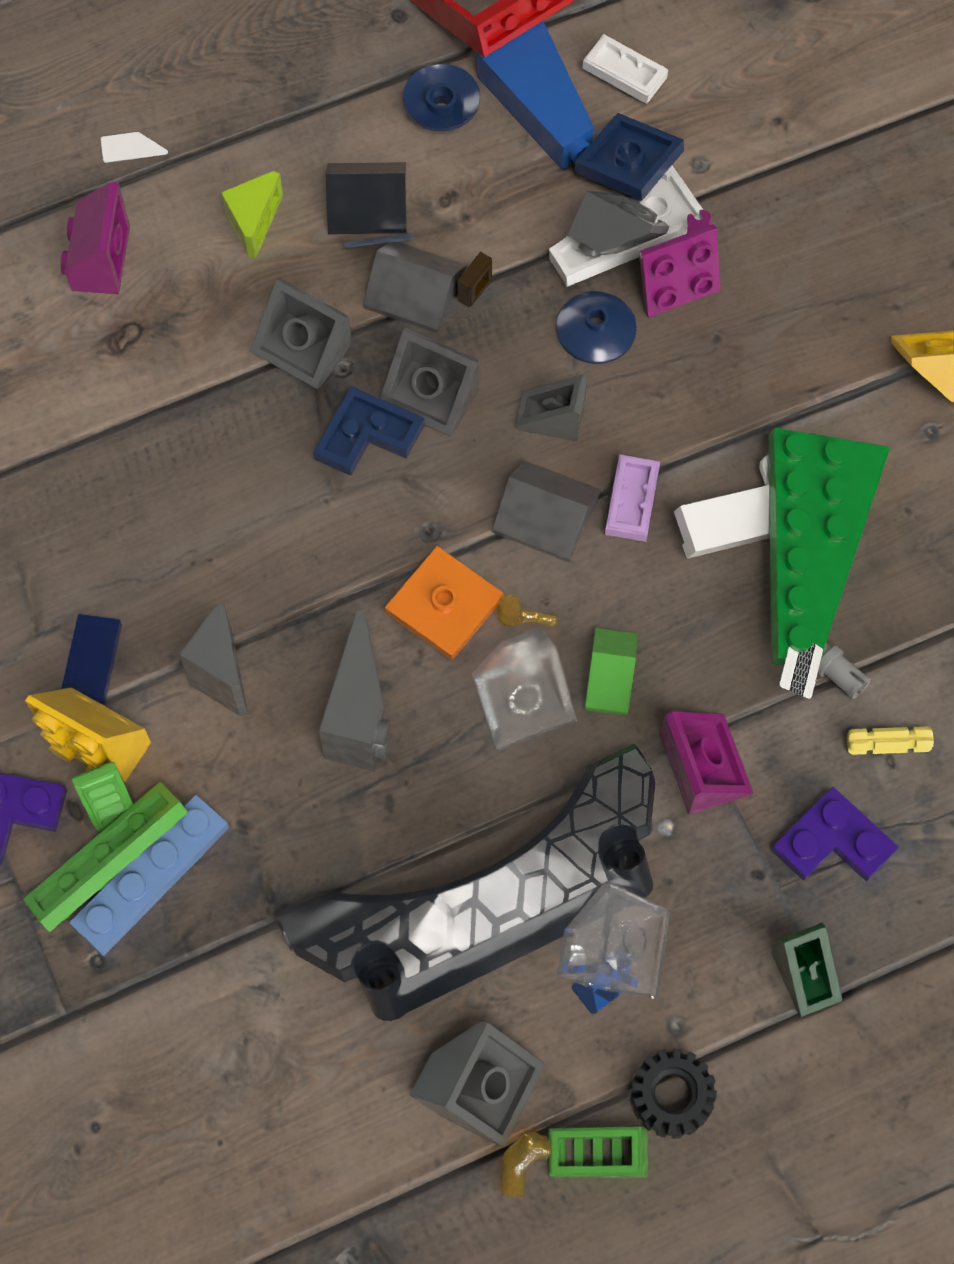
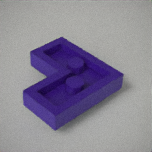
[0,773,67,866]
[771,787,899,882]

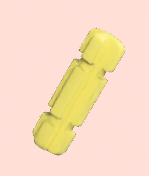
[846,726,934,755]

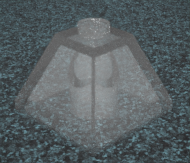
[472,628,577,752]
[557,882,670,998]

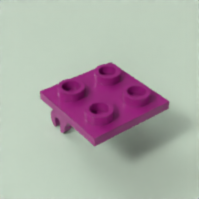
[639,210,721,318]

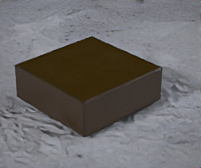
[457,251,492,307]

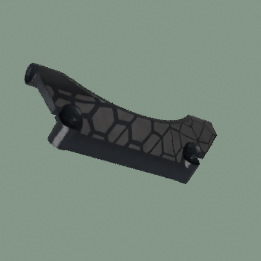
[274,744,656,1021]

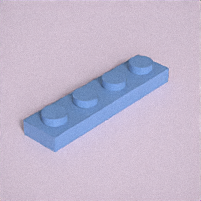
[69,795,229,956]

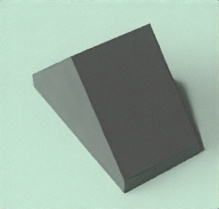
[515,375,588,441]

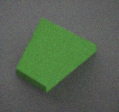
[585,628,638,716]

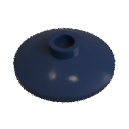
[403,64,480,131]
[556,291,637,364]

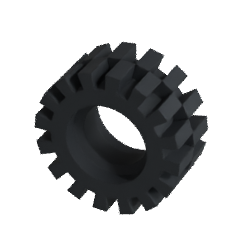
[630,1048,717,1139]

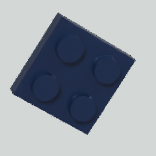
[575,113,684,201]

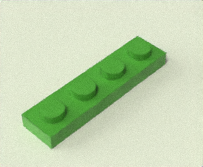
[23,781,188,932]

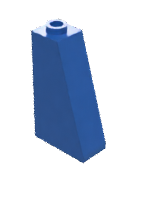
[477,21,594,170]

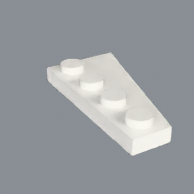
[549,165,703,287]

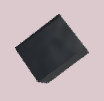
[325,162,407,235]

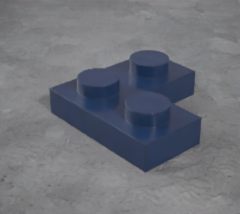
[313,386,425,476]

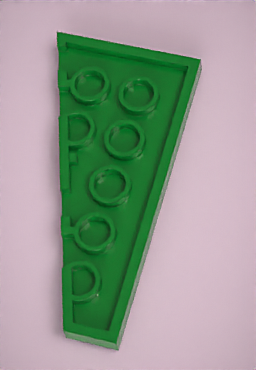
[768,428,891,666]

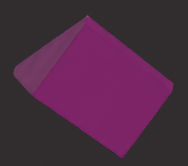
[660,711,753,814]

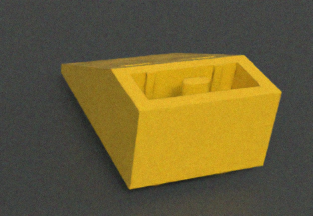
[25,687,151,782]

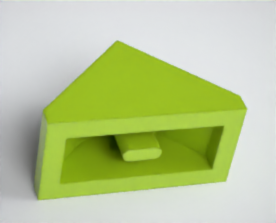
[221,171,283,259]

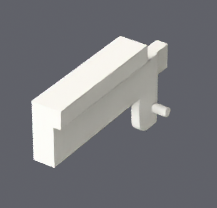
[674,454,770,559]

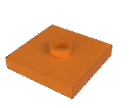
[385,546,504,661]

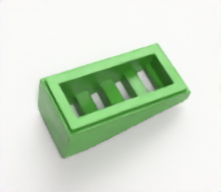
[72,761,134,833]
[549,1127,648,1178]

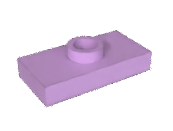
[605,454,660,542]

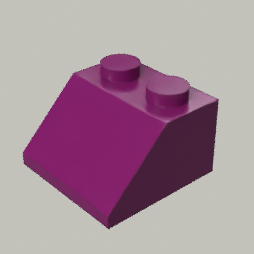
[61,182,130,294]

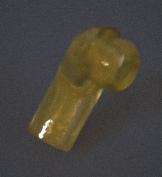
[502,1132,552,1198]

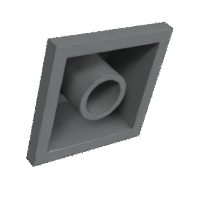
[410,1021,545,1148]

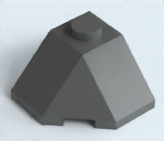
[567,191,670,257]

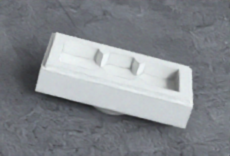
[582,34,668,104]

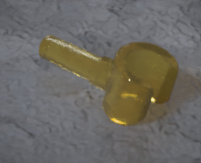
[497,595,558,627]

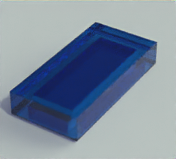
[61,614,122,704]

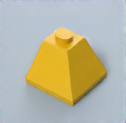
[891,330,954,402]

